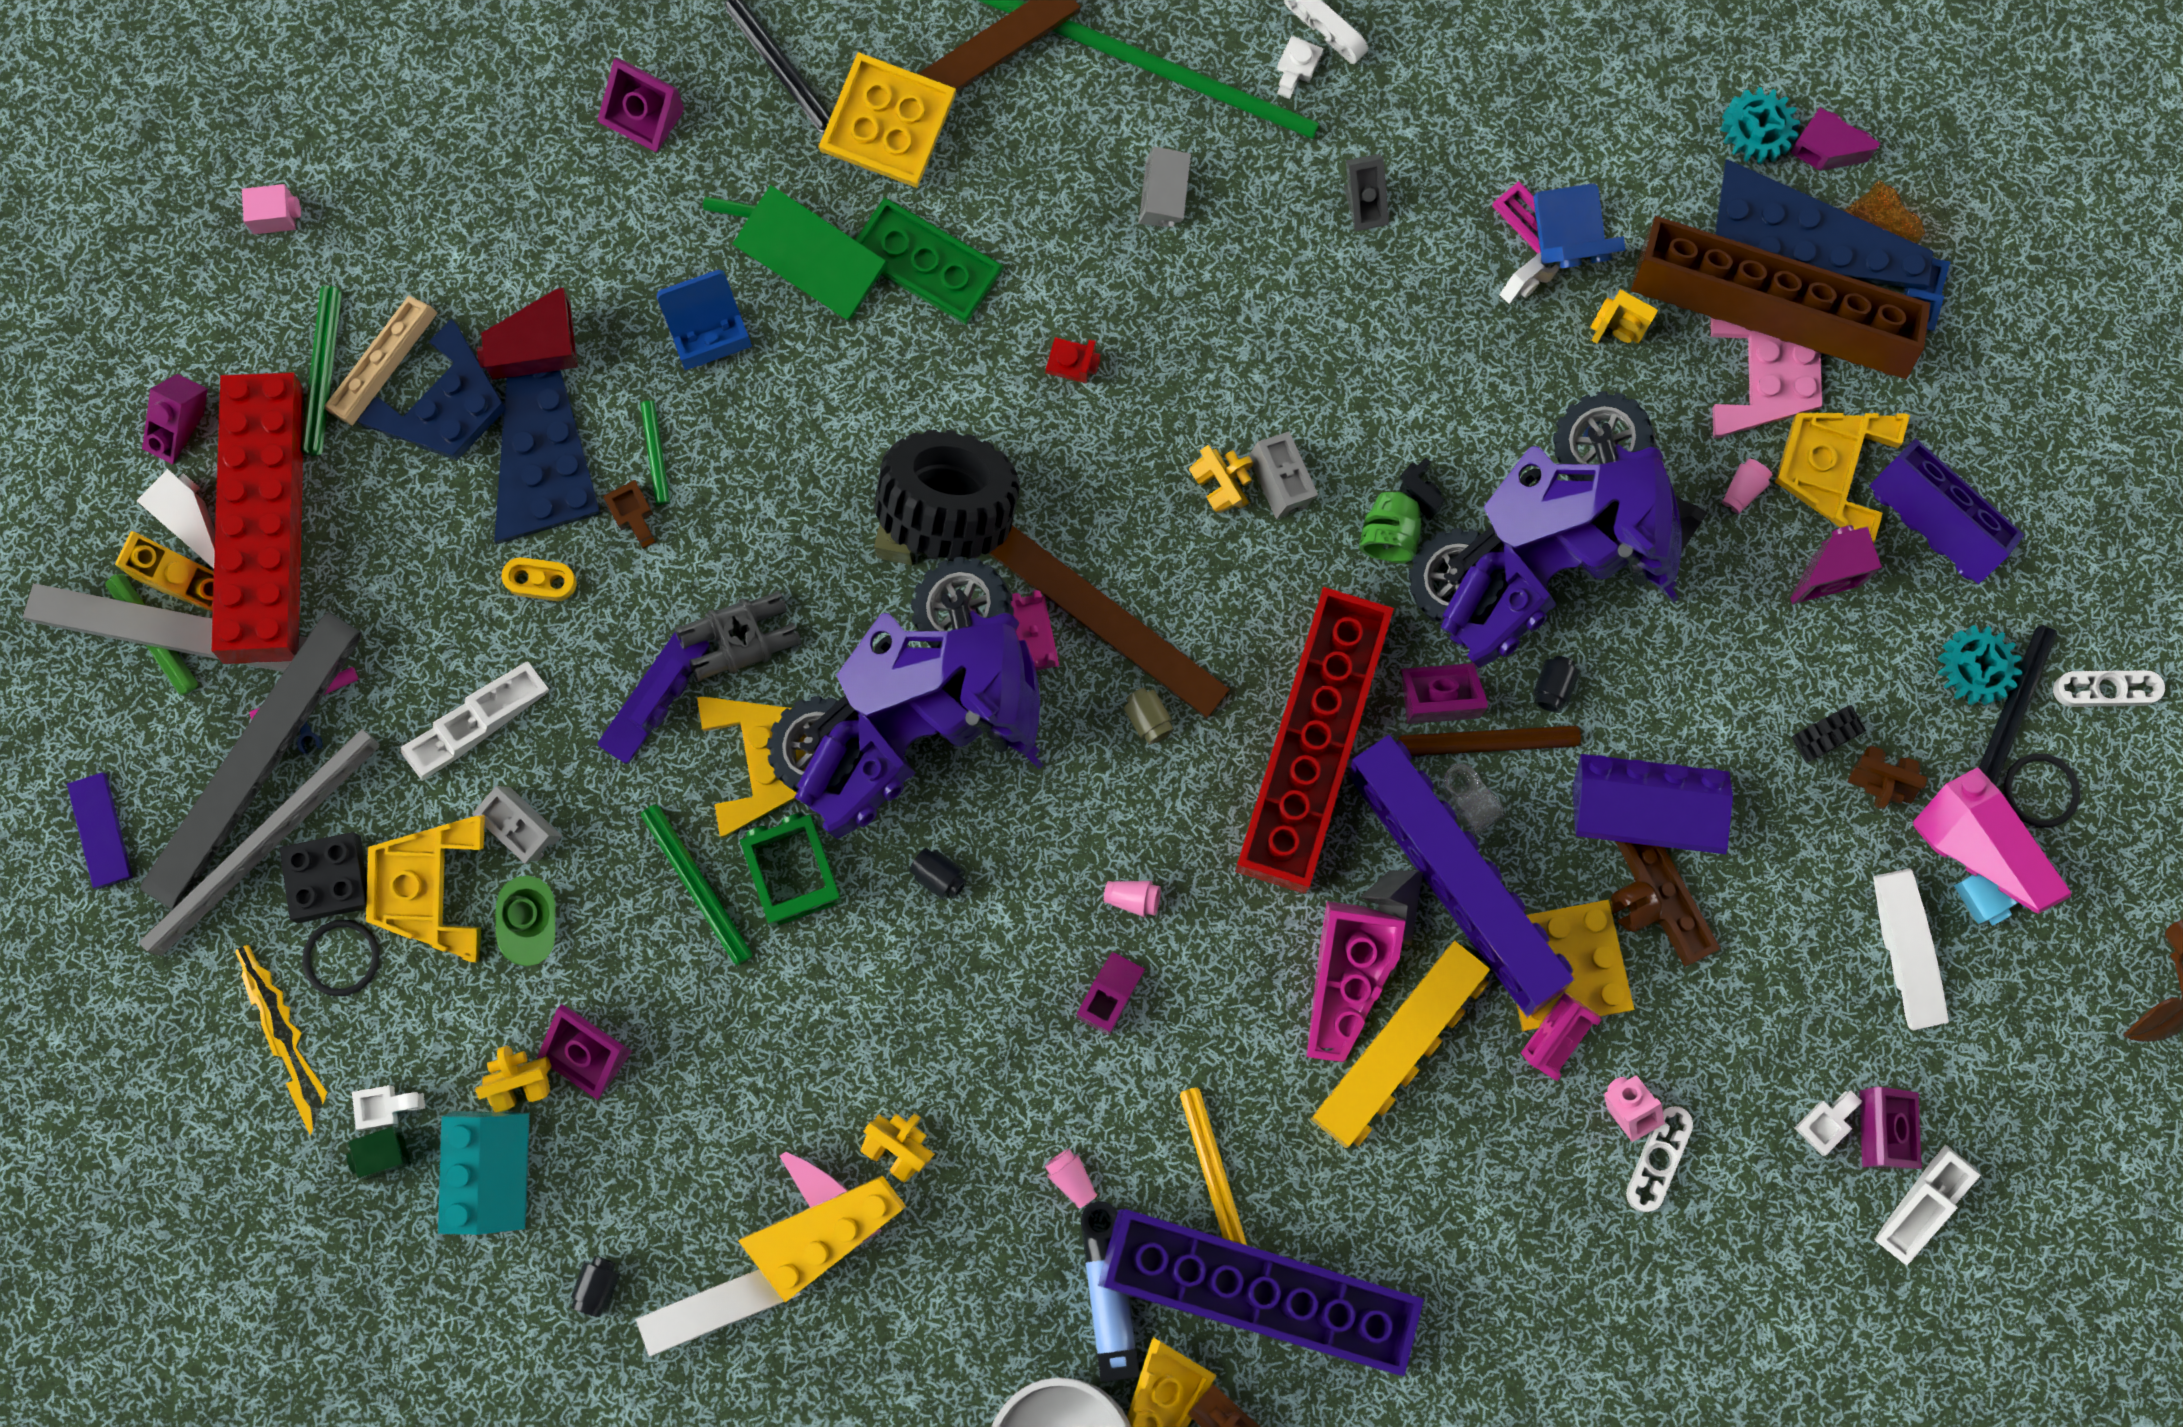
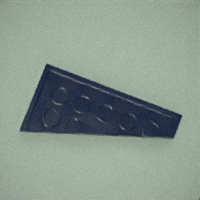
[1715,159,1933,290]
[494,370,601,544]

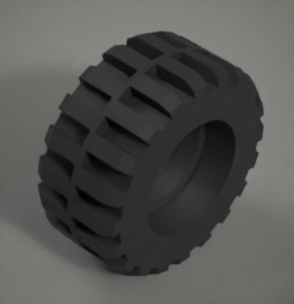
[874,429,1020,561]

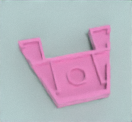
[1710,317,1822,438]

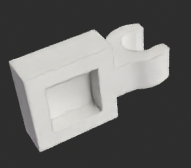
[1277,36,1323,99]
[1499,252,1559,304]
[352,1085,425,1131]
[1794,1090,1862,1156]

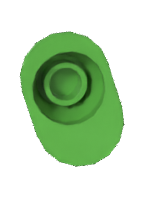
[495,875,556,967]

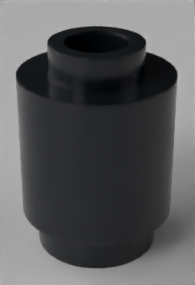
[1533,656,1580,713]
[909,848,967,901]
[571,1256,621,1317]

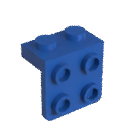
[1534,183,1626,268]
[656,270,752,371]

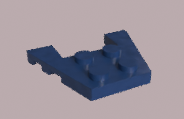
[357,319,506,461]

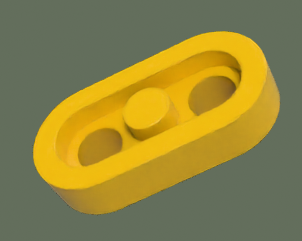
[501,557,577,601]

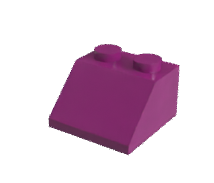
[1790,525,1882,605]

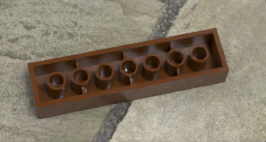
[1630,215,1930,380]

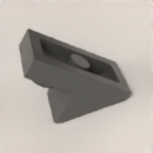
[1343,154,1389,231]
[1361,870,1423,946]

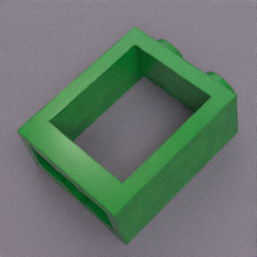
[739,813,843,928]

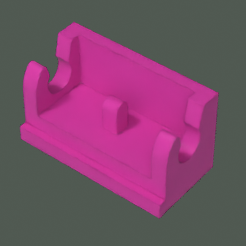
[1011,590,1059,671]
[1521,992,1602,1081]

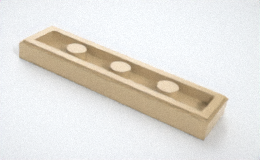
[325,296,438,426]

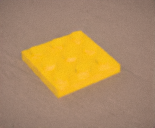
[818,52,956,188]
[1516,900,1635,1032]

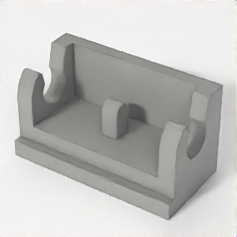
[1139,146,1191,228]
[1248,431,1318,520]
[472,786,562,864]

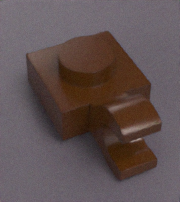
[603,480,656,549]

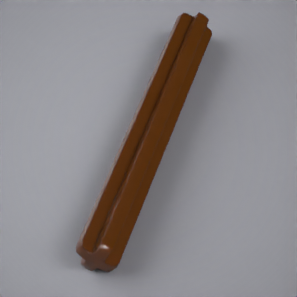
[1398,725,1581,756]

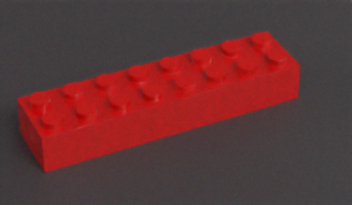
[211,372,304,664]
[1235,587,1394,894]

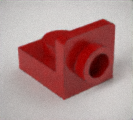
[1045,337,1101,384]

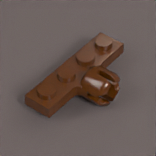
[1610,841,1721,967]

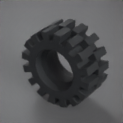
[1791,705,1867,763]

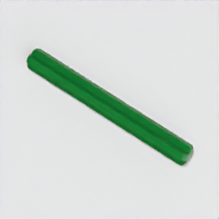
[301,285,342,456]
[641,804,752,966]

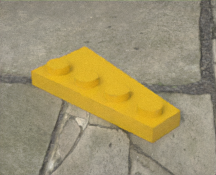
[738,1175,906,1303]
[1127,1337,1216,1427]

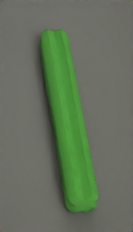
[105,574,198,696]

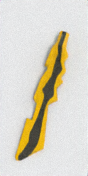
[235,945,327,1136]

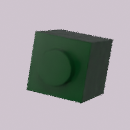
[346,1127,411,1180]

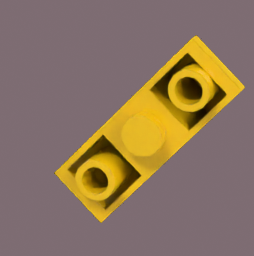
[115,531,214,612]

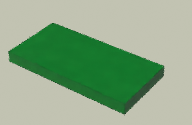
[732,185,888,322]
[855,197,1004,325]

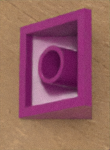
[597,57,685,153]
[1401,663,1487,724]
[537,1004,632,1100]
[1859,1087,1922,1169]

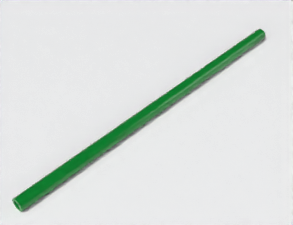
[977,0,1320,139]

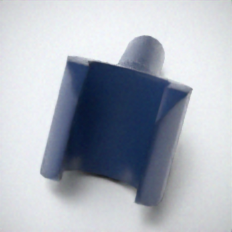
[297,721,323,755]

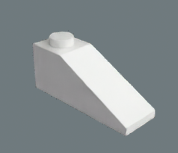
[137,469,215,568]

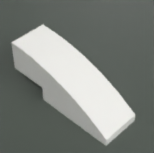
[1875,1144,1981,1266]

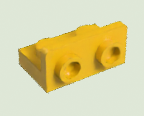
[1590,289,1658,344]

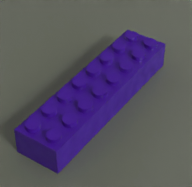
[1349,735,1574,1018]
[1097,1209,1424,1377]

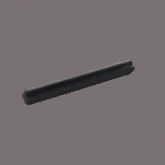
[725,0,832,133]
[1979,625,2057,786]

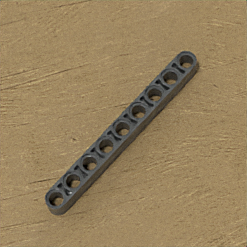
[140,612,362,910]

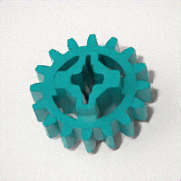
[1720,87,1800,164]
[1937,625,2022,706]

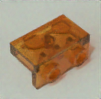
[1844,180,1925,244]

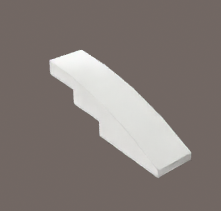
[401,661,549,781]
[1873,869,1949,1030]
[636,1269,801,1357]

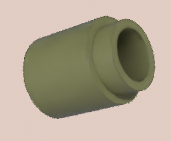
[1123,688,1174,745]

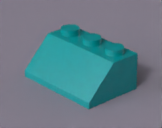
[438,1111,530,1235]

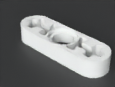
[1284,0,1368,64]
[2053,670,2165,707]
[1626,1106,1693,1212]

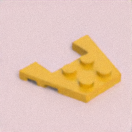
[1775,413,1910,543]
[697,697,808,838]
[366,815,485,962]

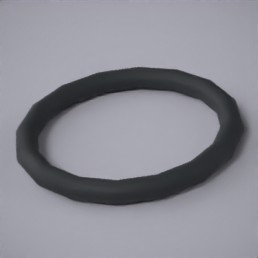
[2004,753,2080,828]
[302,920,380,996]

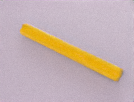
[1180,1088,1247,1245]

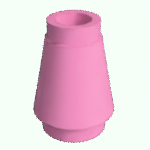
[1722,458,1772,514]
[1104,881,1161,918]
[1045,1148,1097,1208]

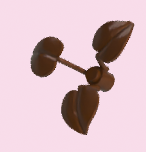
[2123,919,2183,1042]

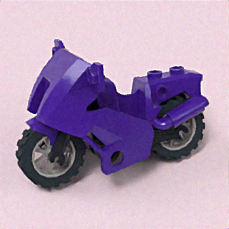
[1408,391,1682,669]
[767,557,1044,839]

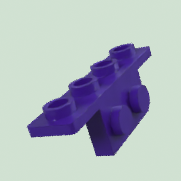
[597,631,710,764]

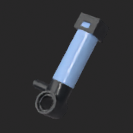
[1081,1201,1140,1382]

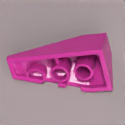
[1913,767,2071,914]
[1306,901,1406,1062]

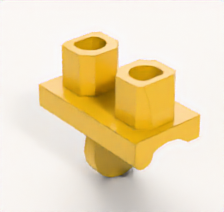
[1189,445,1254,513]
[475,1045,551,1112]
[860,1113,934,1182]

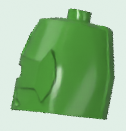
[1359,492,1421,564]

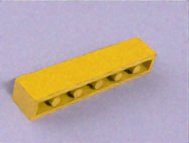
[1311,941,1490,1148]

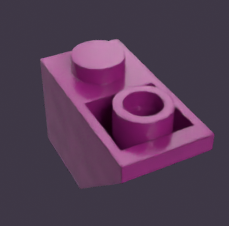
[1790,107,1880,171]
[142,374,208,464]
[1076,952,1145,1036]

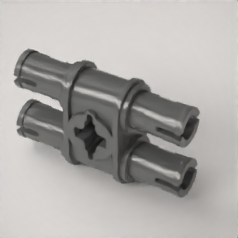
[675,591,801,682]

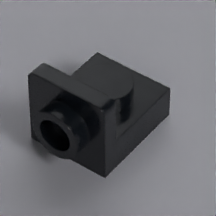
[1398,457,1445,520]

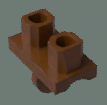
[1847,745,1927,810]
[1187,1383,1260,1427]

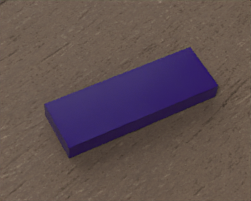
[67,772,133,890]

